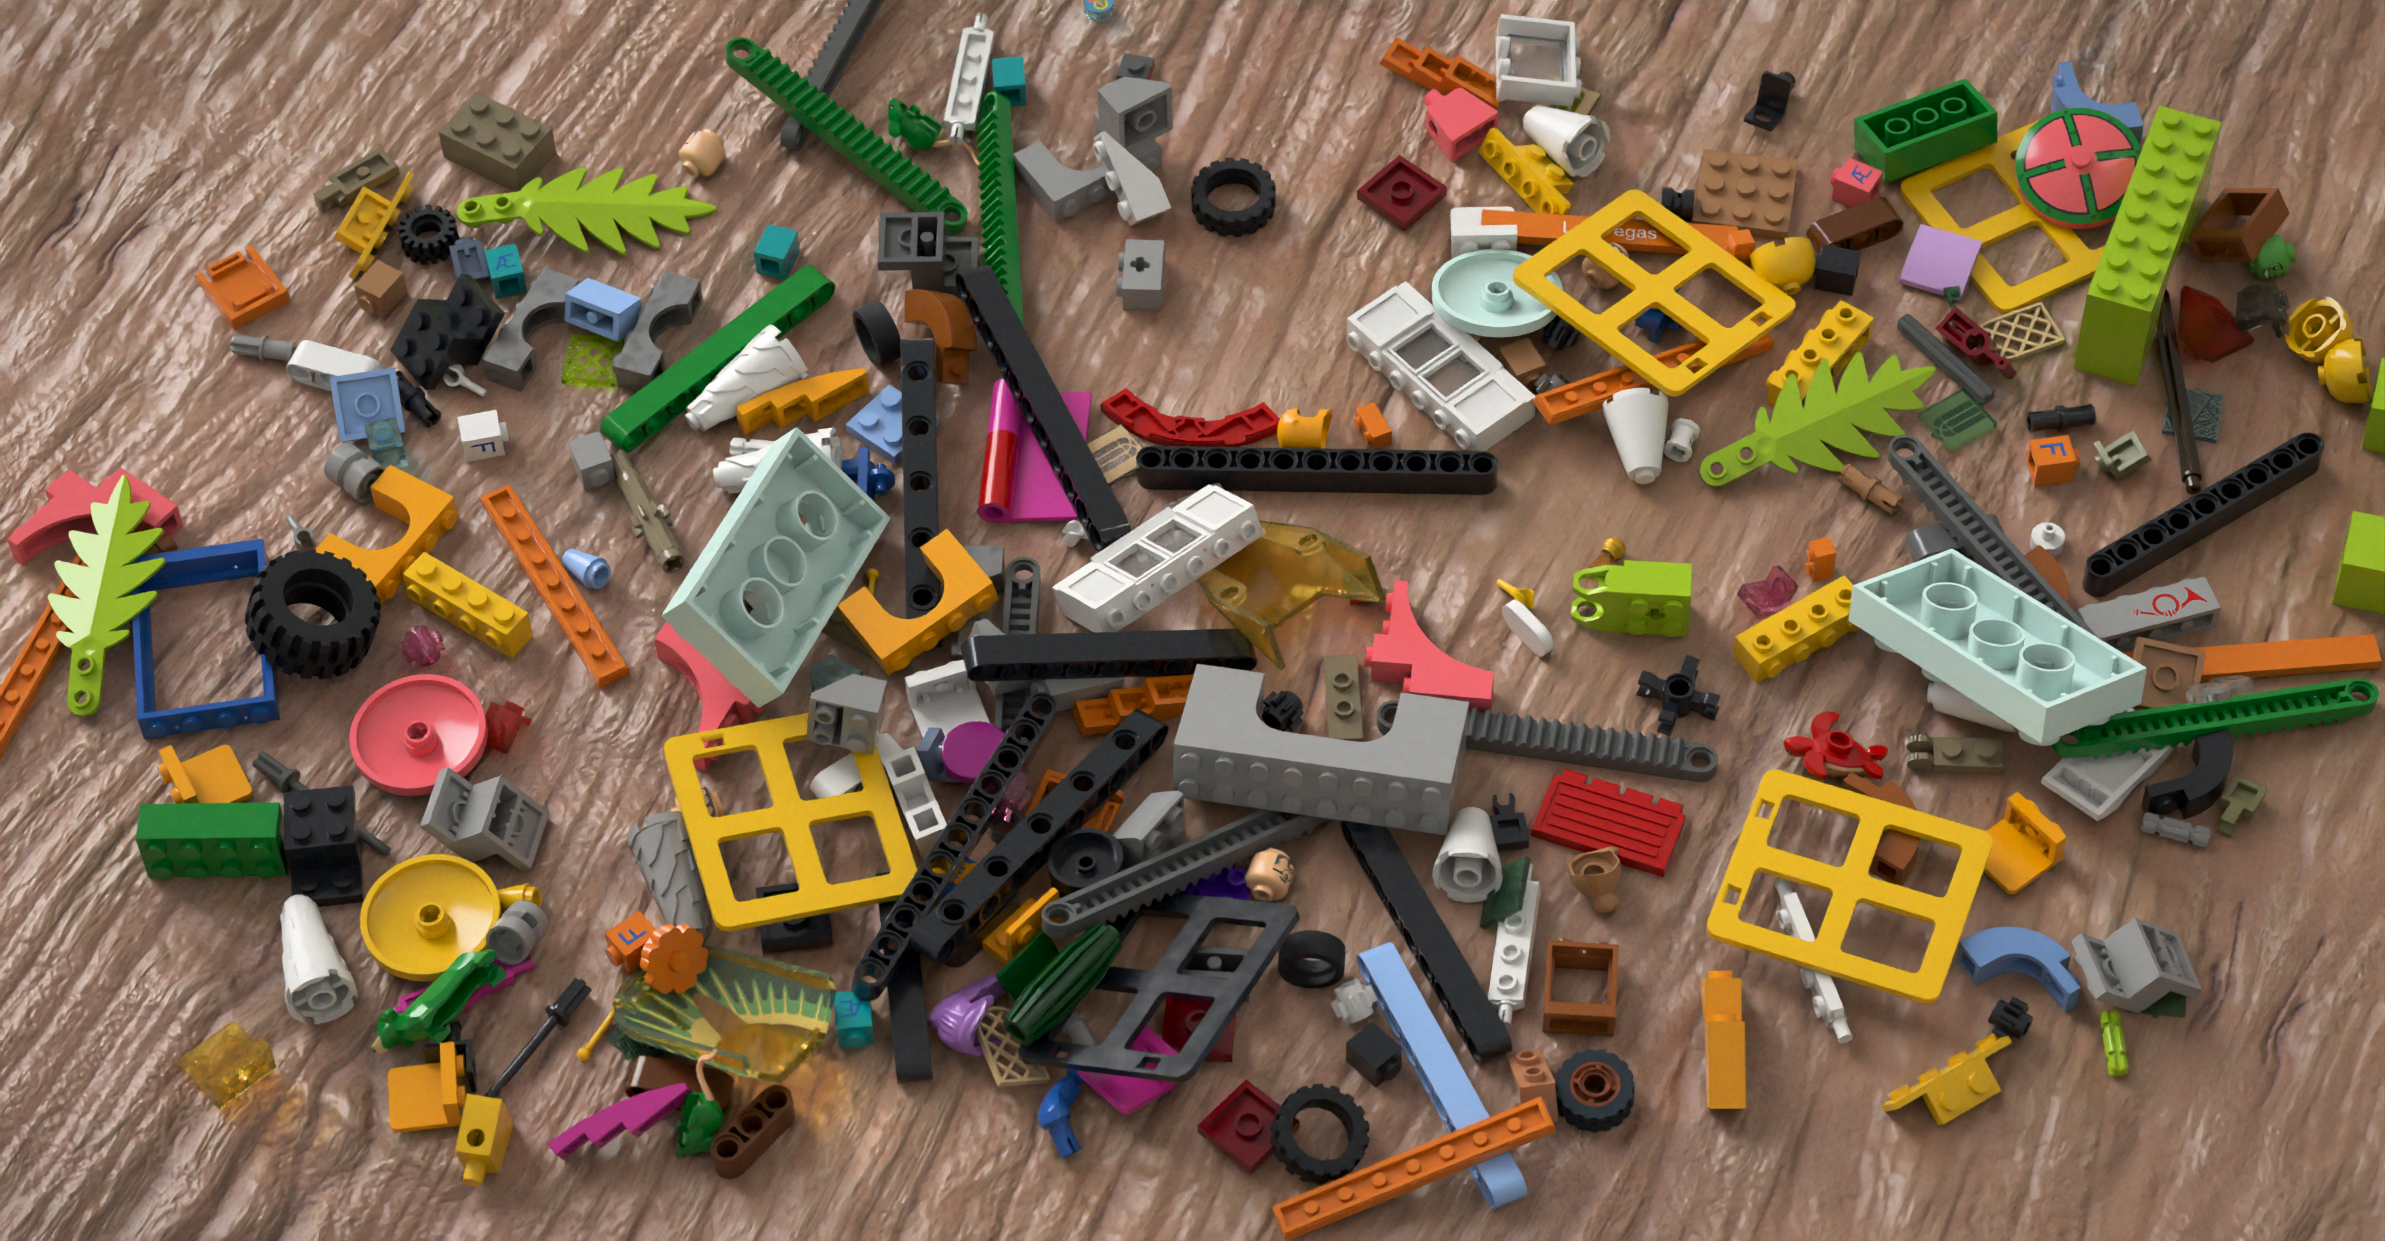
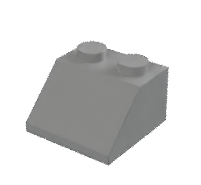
[1097,77,1173,152]

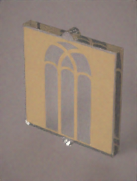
[1087,424,1143,487]

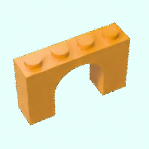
[316,465,458,606]
[837,529,999,676]

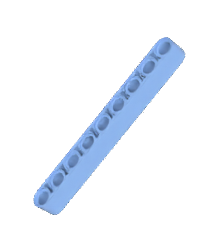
[1357,942,1528,1209]

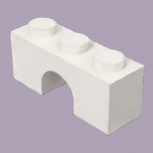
[882,746,955,861]

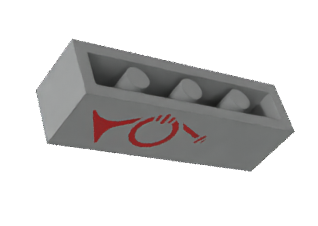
[2077,576,2221,652]

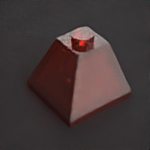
[2178,285,2255,363]

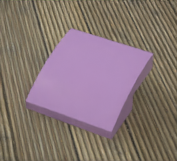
[1899,224,1983,301]

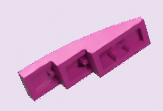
[547,1082,694,1160]

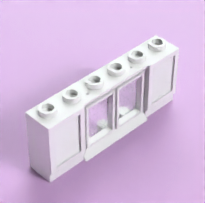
[1346,281,1535,451]
[1052,484,1264,632]

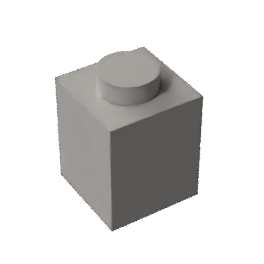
[568,431,616,490]

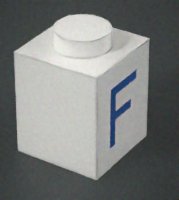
[457,410,509,462]

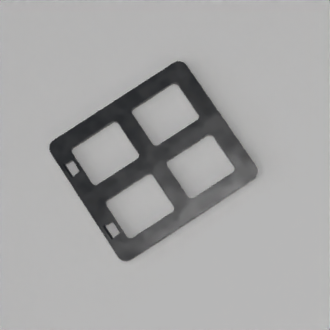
[1018,893,1300,1083]

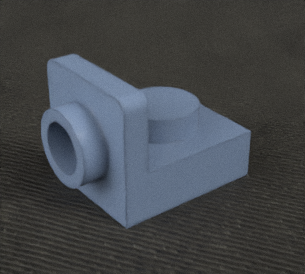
[449,238,490,282]
[916,727,959,782]

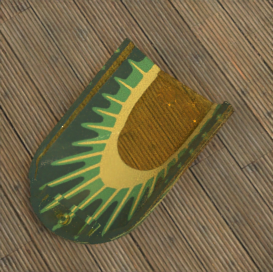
[613,946,837,1084]

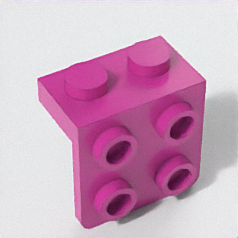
[1078,1026,1178,1114]

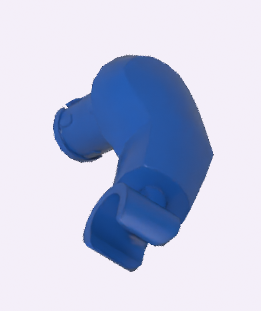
[1038,1069,1085,1159]

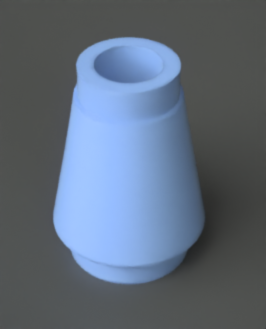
[562,549,611,589]

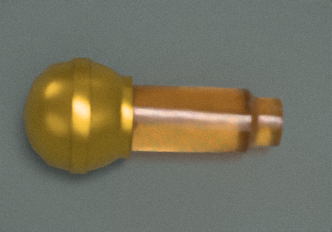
[1589,537,1626,580]

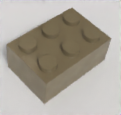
[438,92,557,192]

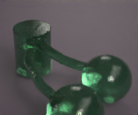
[1943,286,1962,324]

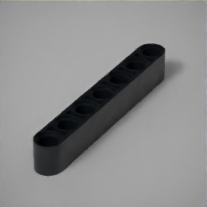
[875,872,933,1083]

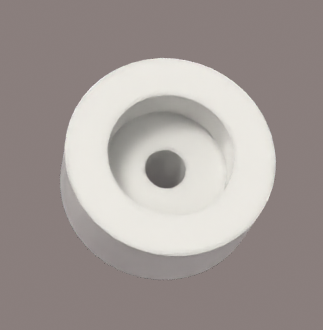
[2030,523,2065,557]

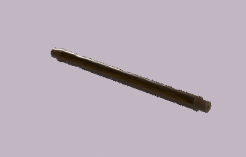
[2156,289,2202,494]

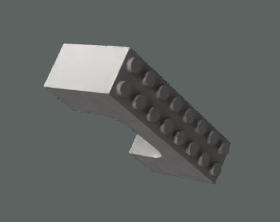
[1172,664,1469,836]

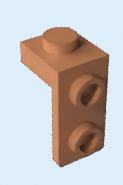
[1507,1050,1558,1122]

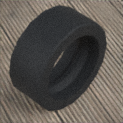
[853,301,901,366]
[1278,930,1345,989]

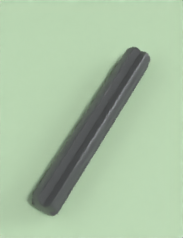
[1897,314,1995,404]

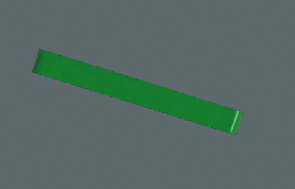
[600,265,836,453]

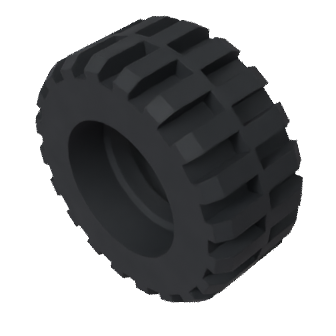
[244,549,381,680]

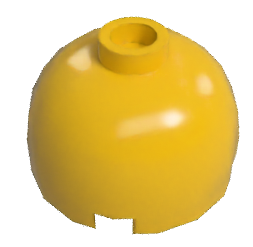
[1750,237,1816,295]
[2285,297,2353,364]
[2318,337,2371,404]

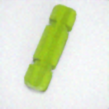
[2100,1010,2129,1077]

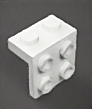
[1450,207,1517,259]
[905,660,990,739]

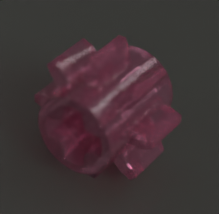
[400,625,445,667]

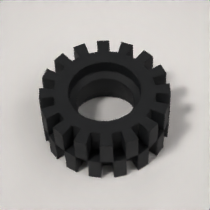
[398,205,459,265]

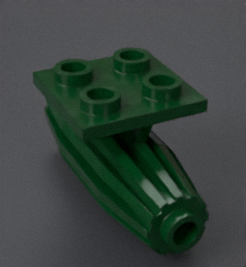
[995,924,1122,1046]

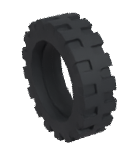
[1191,158,1276,237]
[1270,1084,1370,1184]

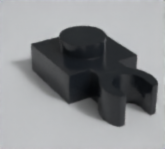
[1489,793,1529,852]

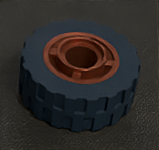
[1555,1049,1635,1133]

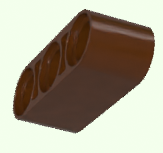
[1806,197,1904,255]
[625,1056,734,1115]
[711,1084,795,1179]

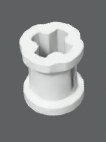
[1663,418,1701,462]

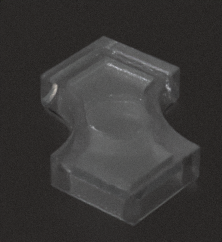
[2186,675,2254,704]

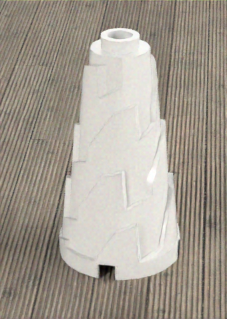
[684,325,809,432]
[713,427,844,494]
[280,894,358,1024]

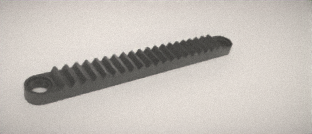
[780,0,884,151]
[1888,435,2098,638]
[988,557,1041,844]
[1377,700,1718,782]
[1042,809,1331,939]

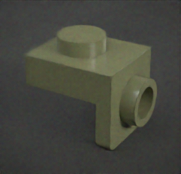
[2094,430,2152,481]

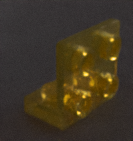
[177,1021,277,1110]

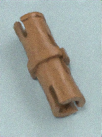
[1838,464,1905,516]

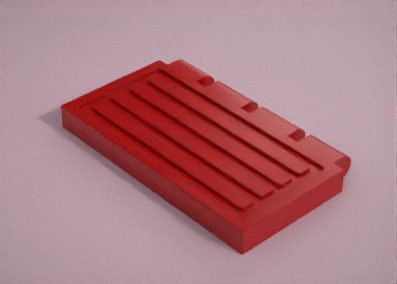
[1531,769,1686,877]

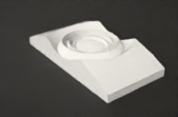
[2041,708,2174,821]

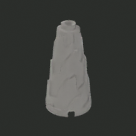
[627,811,709,944]

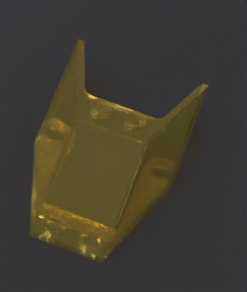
[1178,520,1386,670]

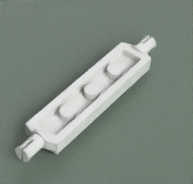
[944,13,994,145]
[1488,862,1541,1030]
[1775,879,1853,1043]

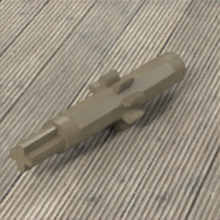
[610,450,685,573]

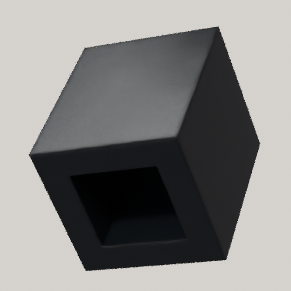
[1813,245,1861,296]
[1346,1021,1402,1088]

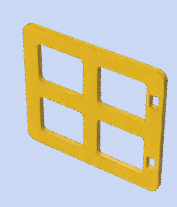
[1900,120,2105,314]
[1513,190,1795,397]
[664,713,917,932]
[1706,769,1993,1004]

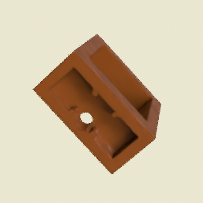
[2188,188,2290,263]
[1543,939,1619,1036]

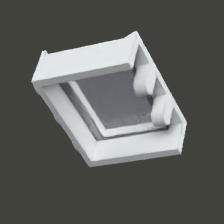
[1495,14,1581,110]

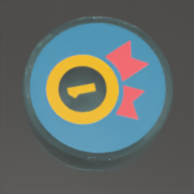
[1083,0,1114,21]

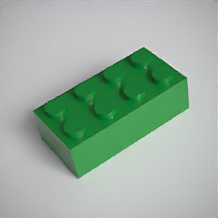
[1854,78,1998,183]
[135,802,288,879]

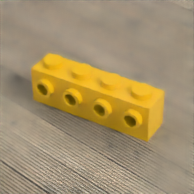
[1766,300,1874,408]
[403,552,533,659]
[1733,576,1860,684]

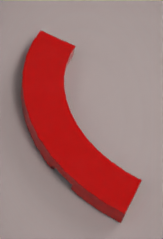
[1100,388,1280,447]

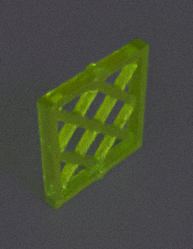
[561,334,624,387]

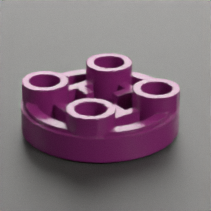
[941,721,1009,785]

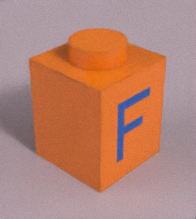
[2026,435,2080,486]
[605,911,657,975]

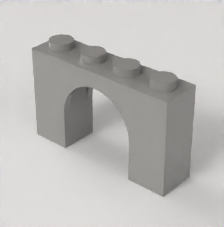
[1013,111,1162,223]

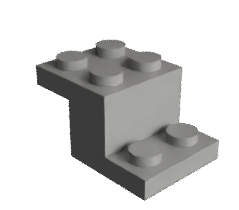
[420,767,550,872]
[2071,917,2203,1014]

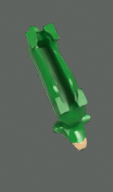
[371,949,507,1054]

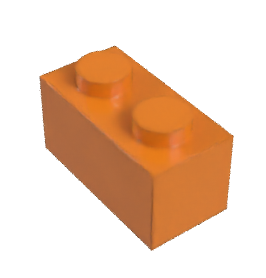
[1726,229,1755,268]
[1353,402,1392,449]
[1804,536,1836,582]

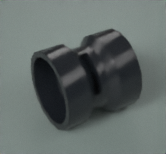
[1661,187,1695,221]

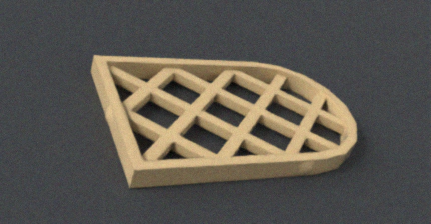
[1976,302,2065,362]
[975,1006,1050,1087]

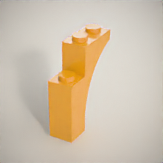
[1700,971,1746,1109]

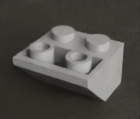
[806,674,887,755]
[1113,790,1186,869]

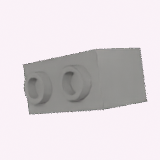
[1116,239,1165,311]

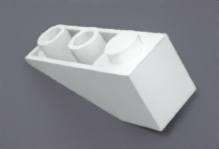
[1093,131,1171,226]

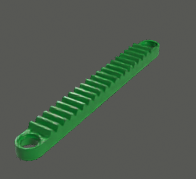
[725,37,968,235]
[975,91,1023,325]
[2052,678,2379,760]

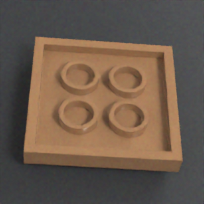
[1692,149,1799,240]

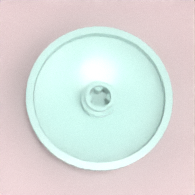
[1432,249,1562,337]

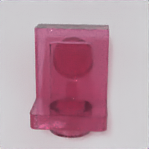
[1737,565,1798,617]
[986,771,1032,822]

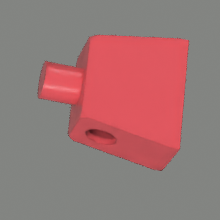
[1423,88,1498,162]

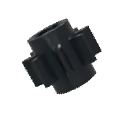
[1539,315,1581,351]
[1262,691,1304,732]
[1988,996,2033,1040]

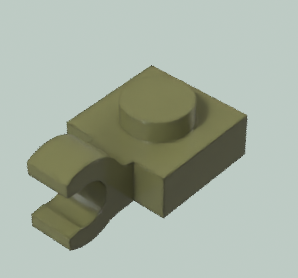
[2217,774,2267,837]

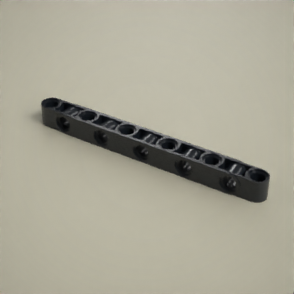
[900,338,942,648]
[908,709,1169,966]

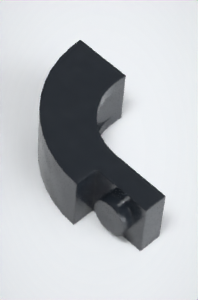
[2141,729,2233,820]

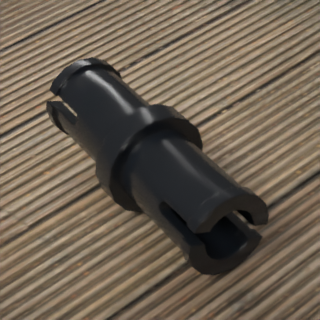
[396,371,441,428]
[2026,404,2096,433]

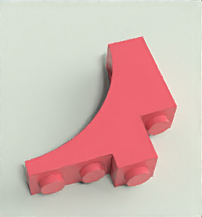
[7,467,183,565]
[1365,580,1494,713]
[655,621,766,771]

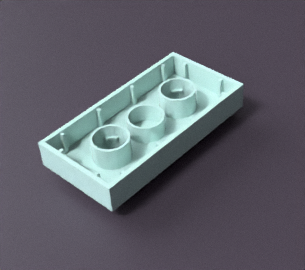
[661,427,891,708]
[1848,549,2147,746]

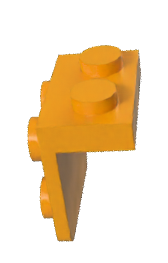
[157,745,253,804]
[1984,792,2067,895]
[388,1042,467,1133]

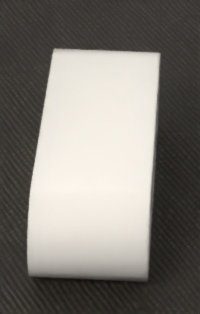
[286,340,384,392]
[810,733,904,799]

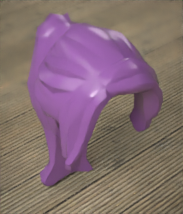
[929,973,1006,1056]

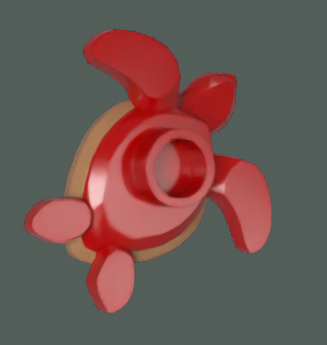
[1784,711,1888,779]

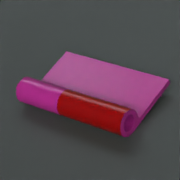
[977,378,1092,523]

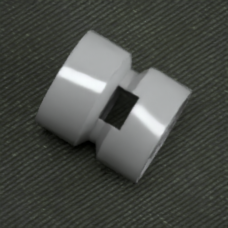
[324,443,386,503]
[486,900,548,965]

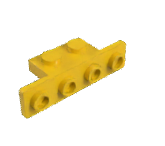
[1478,128,1574,215]
[333,171,414,279]
[1881,1034,2012,1125]

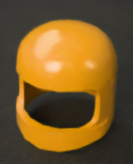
[1277,408,1332,449]

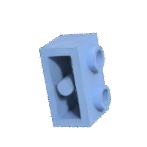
[565,278,641,342]

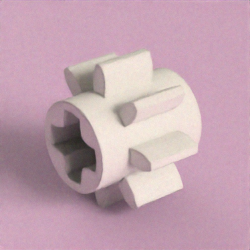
[1331,979,1378,1023]

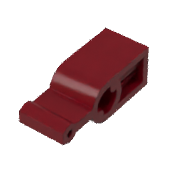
[1935,306,2017,380]

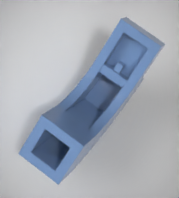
[2050,61,2144,144]
[1956,927,2080,1013]

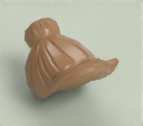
[1566,846,1622,913]

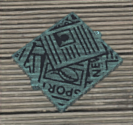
[2162,388,2224,444]

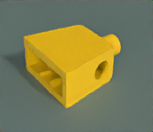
[455,1094,514,1187]

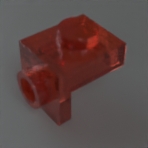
[485,700,532,754]

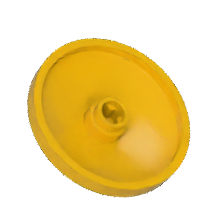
[360,854,502,982]

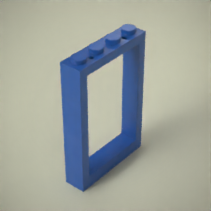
[129,539,280,739]

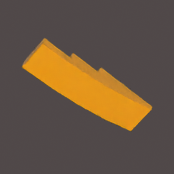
[736,368,870,436]

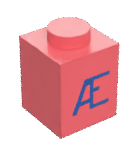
[1830,157,1883,207]

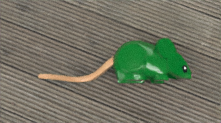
[888,97,980,166]
[675,1049,724,1158]

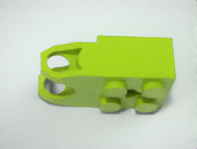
[1571,560,1692,637]

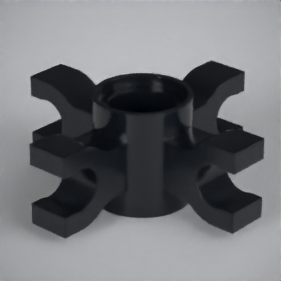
[1637,655,1720,736]

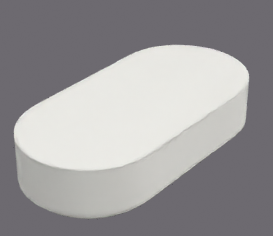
[1502,600,1554,657]

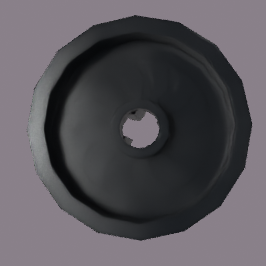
[1047,828,1125,898]

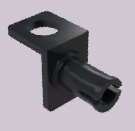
[1744,71,1796,132]
[423,1020,477,1093]

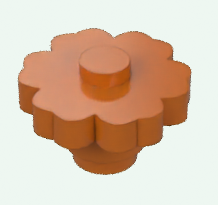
[640,923,709,994]

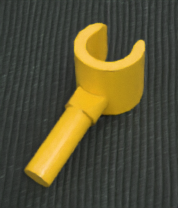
[1496,579,1534,609]

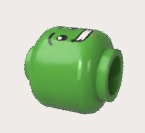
[2248,235,2296,281]

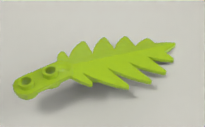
[456,167,717,256]
[1700,352,1936,487]
[48,475,166,717]

